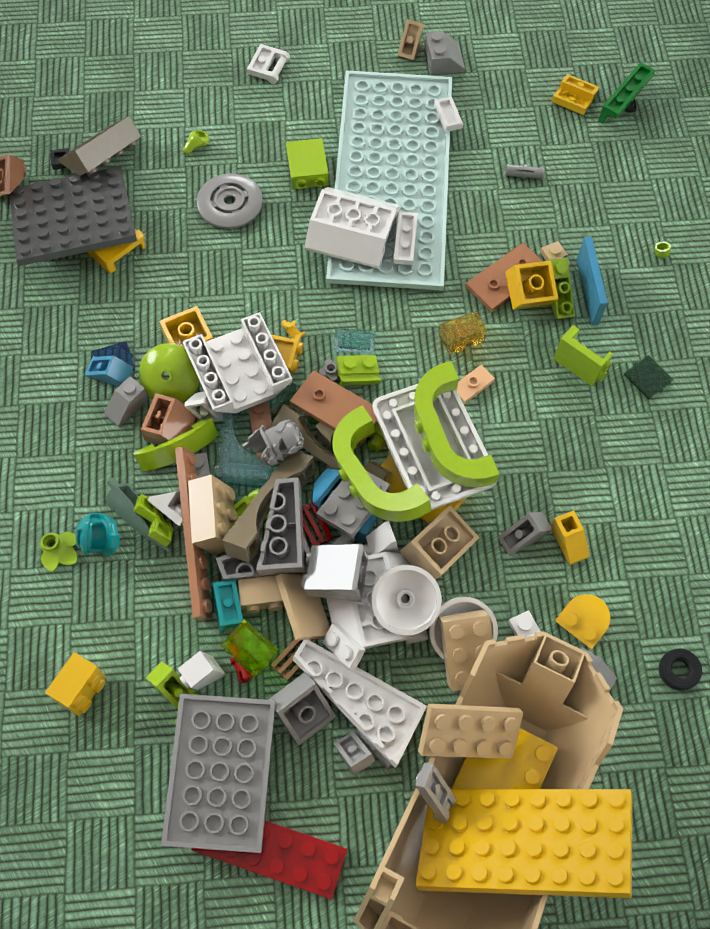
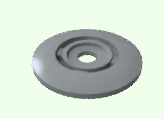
[197,173,263,229]

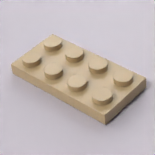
[418,704,523,759]

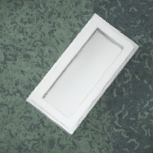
[434,97,463,132]

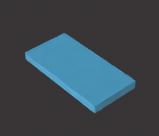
[577,236,608,325]

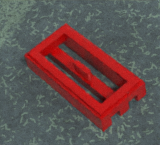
[302,501,333,545]

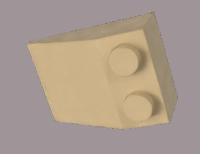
[399,506,479,580]

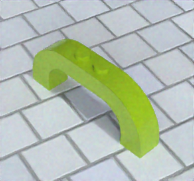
[413,361,499,488]
[332,405,432,522]

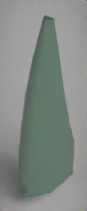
[105,477,173,553]

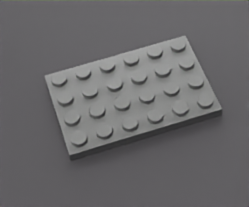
[161,694,276,853]

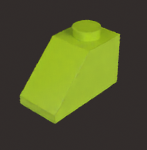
[146,661,197,710]

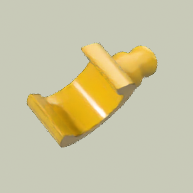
[281,320,305,339]

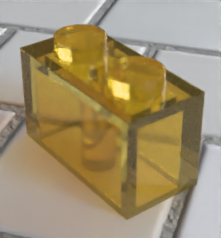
[439,311,487,354]

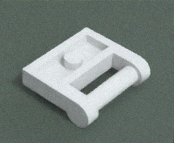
[247,44,290,84]

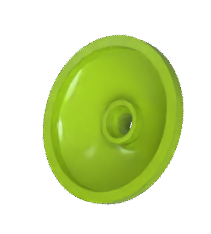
[139,343,200,403]

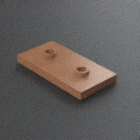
[465,243,543,312]
[290,370,378,446]

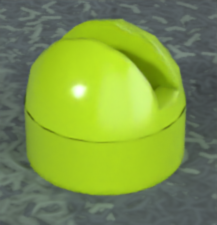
[655,242,671,259]

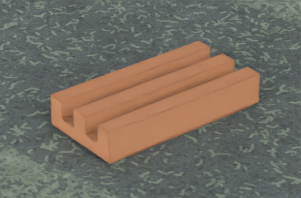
[271,639,316,681]

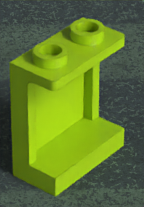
[286,138,329,189]
[553,325,613,387]

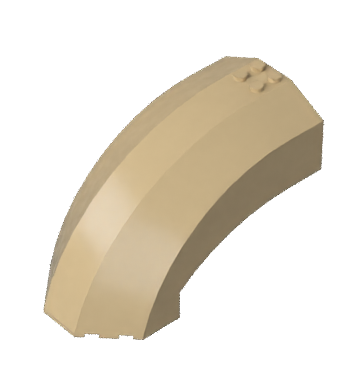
[353,631,623,929]

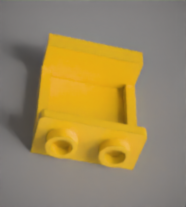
[87,229,146,274]
[271,334,304,377]

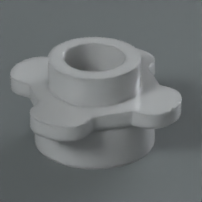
[319,359,338,381]

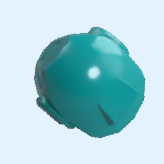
[75,513,120,557]

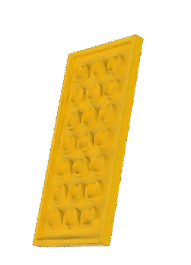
[416,789,632,898]

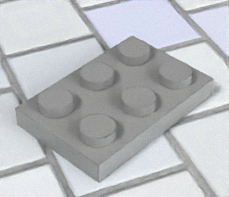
[316,471,391,539]

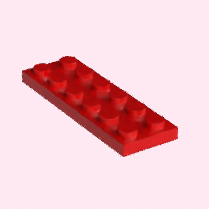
[191,821,347,900]

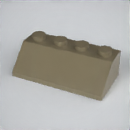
[58,116,141,176]

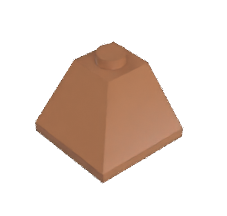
[0,154,26,197]

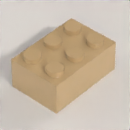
[188,475,237,555]
[439,610,492,691]

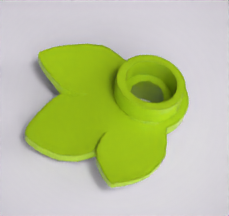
[40,532,78,572]

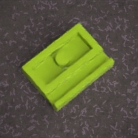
[335,355,381,386]

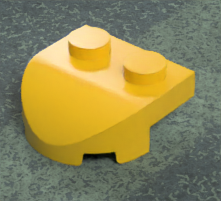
[555,594,610,649]

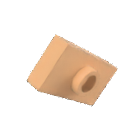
[456,365,495,404]

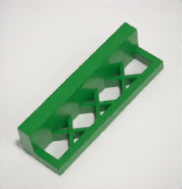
[598,62,656,124]

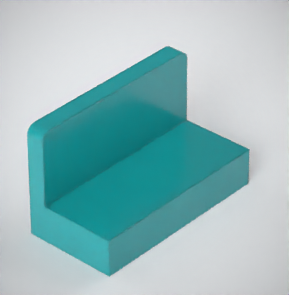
[212,579,243,633]

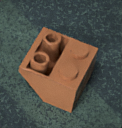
[141,393,197,445]

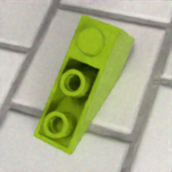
[547,257,575,319]

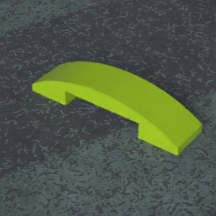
[133,417,218,472]

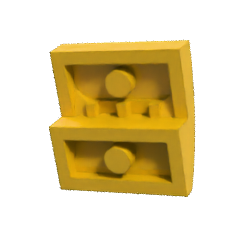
[551,74,600,115]

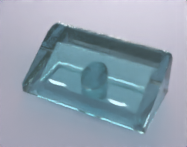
[334,328,375,353]

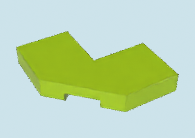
[134,494,174,547]

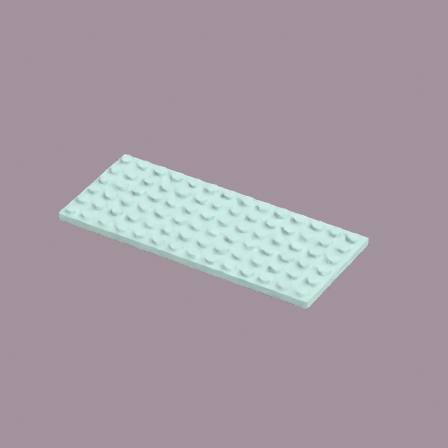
[326,71,452,291]

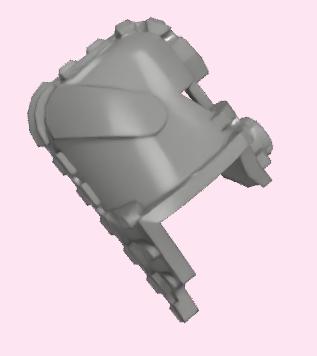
[242,420,304,466]

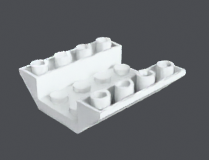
[304,187,401,269]
[182,312,293,413]
[326,552,428,649]

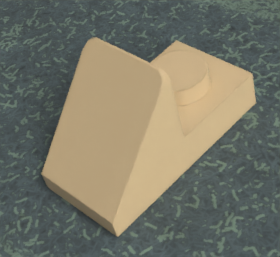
[397,19,425,60]

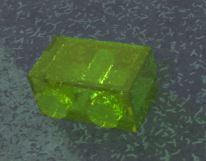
[220,619,279,677]

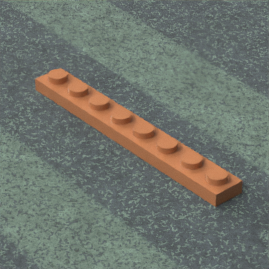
[175,446,213,621]

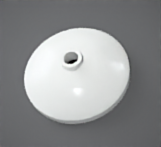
[371,565,442,636]
[429,597,498,659]

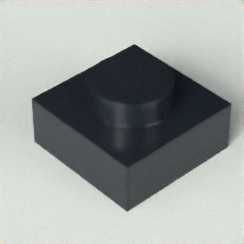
[50,148,70,170]

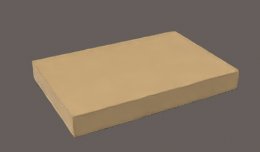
[276,573,330,640]

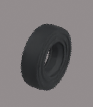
[659,648,702,691]

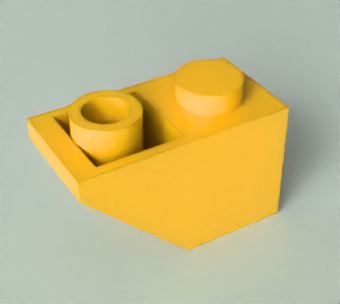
[551,511,590,565]

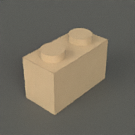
[238,575,285,614]

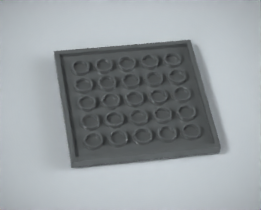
[9,166,137,266]

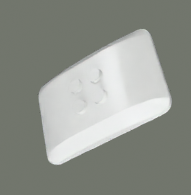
[372,384,498,510]

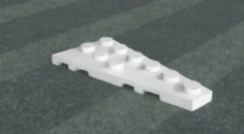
[293,640,427,768]

